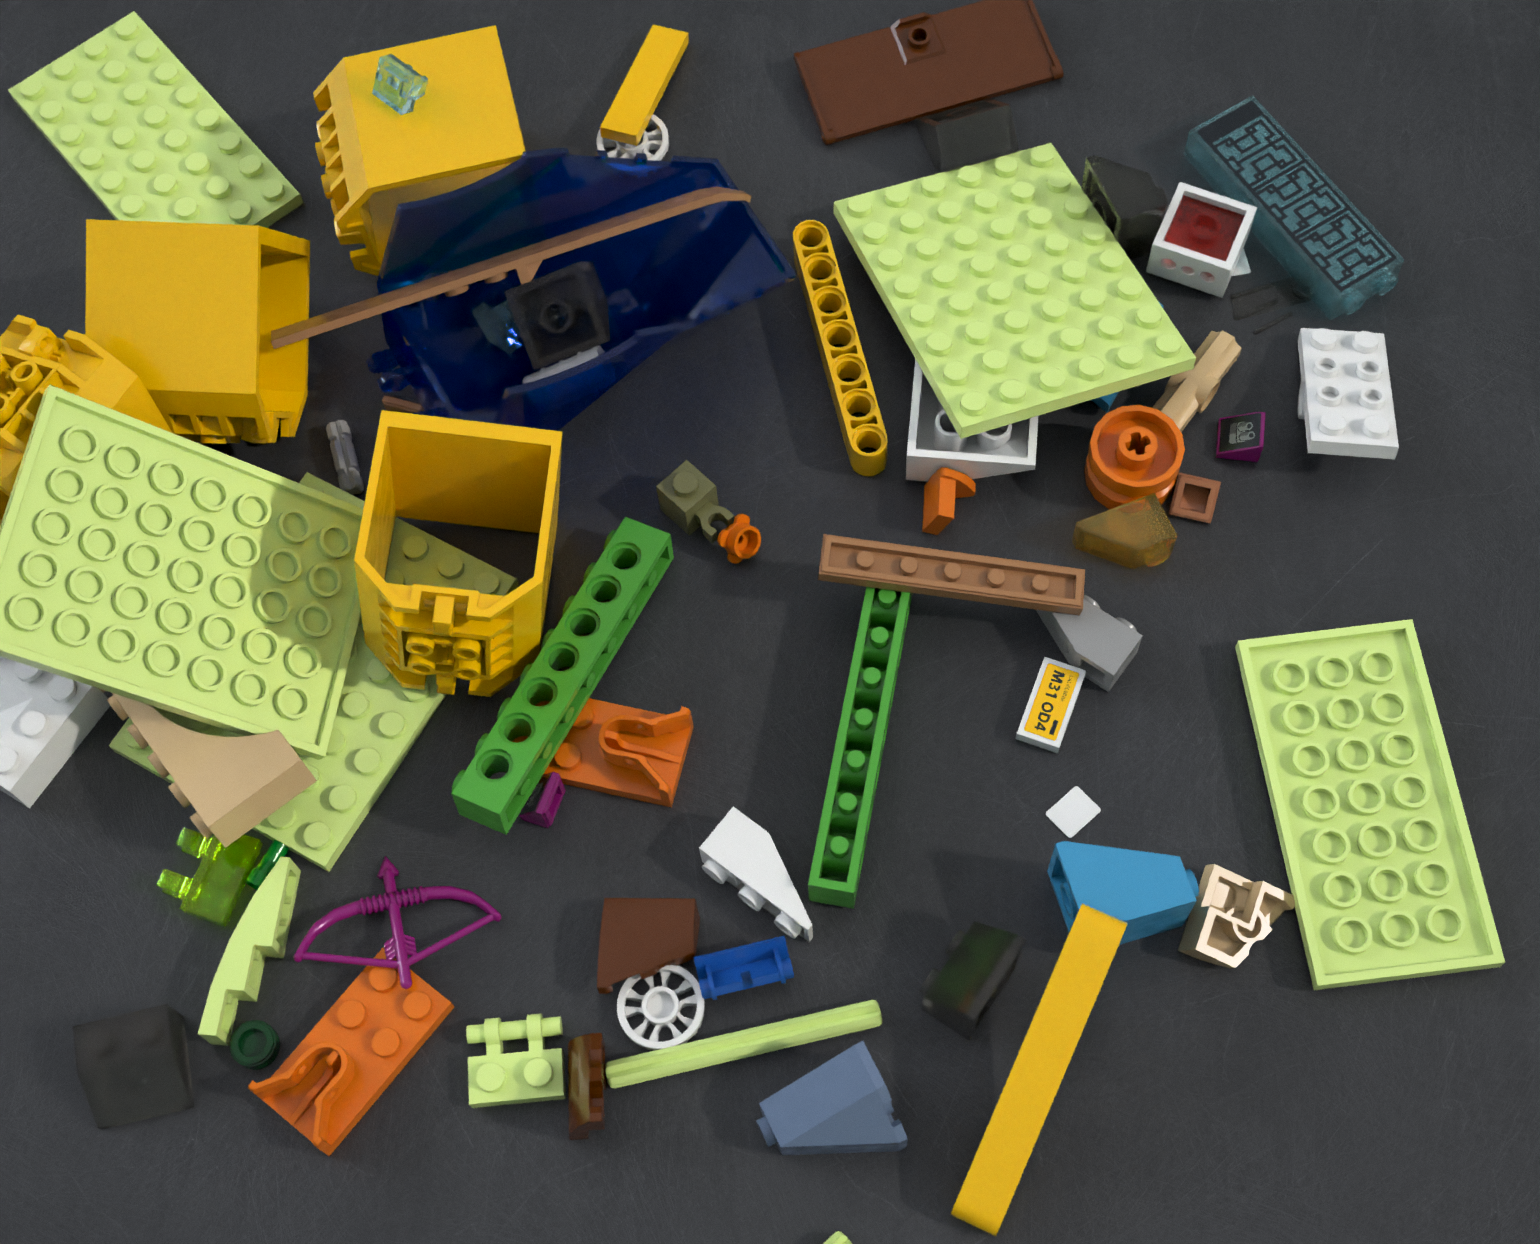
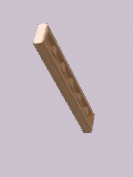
[818,534,1085,615]

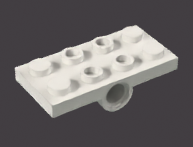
[1298,328,1399,459]

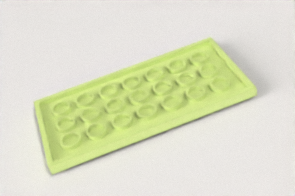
[8,11,304,228]
[1235,619,1505,990]

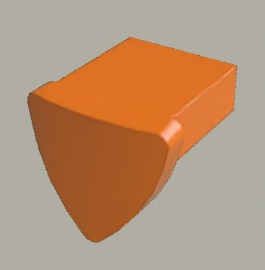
[922,467,976,535]

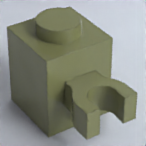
[656,460,734,543]

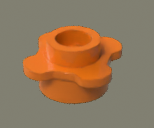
[717,513,761,564]

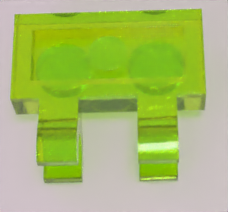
[156,828,263,927]

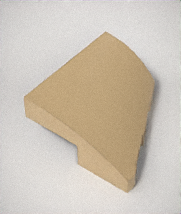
[1178,864,1295,968]

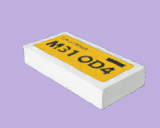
[1016,657,1086,753]

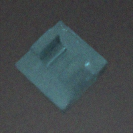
[372,54,428,115]
[472,300,529,355]

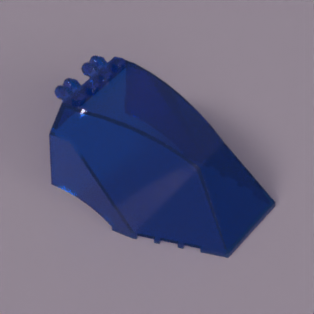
[366,147,796,431]

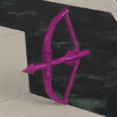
[294,856,501,989]

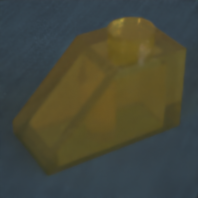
[1072,493,1178,569]

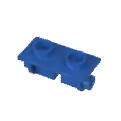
[693,936,794,1000]

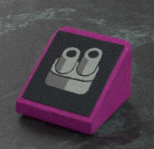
[1216,412,1265,462]
[519,772,566,828]

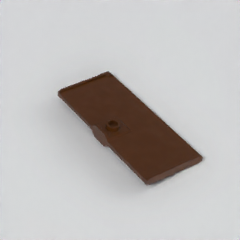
[794,0,1063,146]

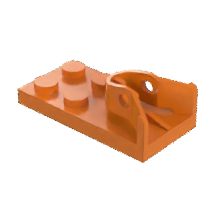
[512,698,694,808]
[248,948,455,1156]

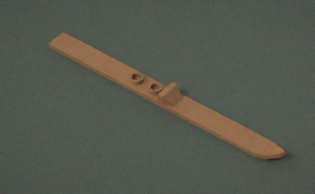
[271,186,751,349]

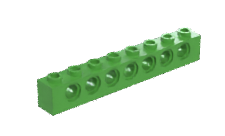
[451,517,674,835]
[808,587,913,909]

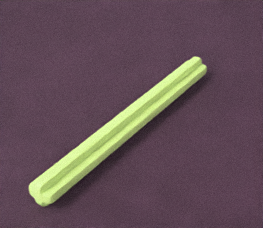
[605,999,882,1089]

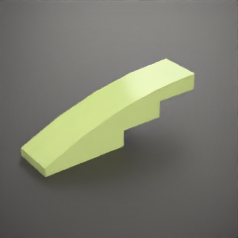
[198,857,301,1046]

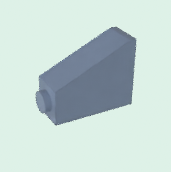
[756,1041,908,1155]

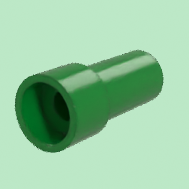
[245,840,289,890]

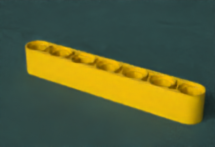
[793,220,888,476]
[950,903,1128,1236]

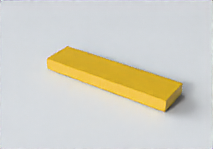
[600,24,689,146]

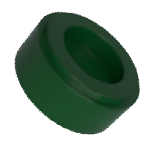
[229,1020,280,1070]

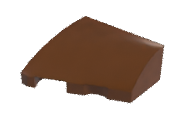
[597,898,700,994]
[567,1033,606,1140]

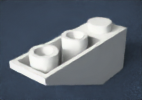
[699,807,813,942]

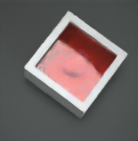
[1146,182,1257,298]

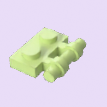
[466,1013,566,1108]

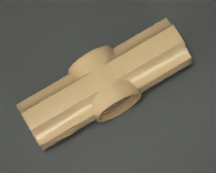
[1153,330,1242,432]

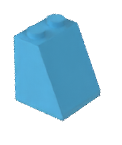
[1047,841,1199,945]

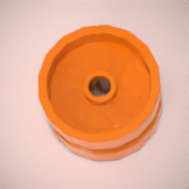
[1084,405,1185,515]

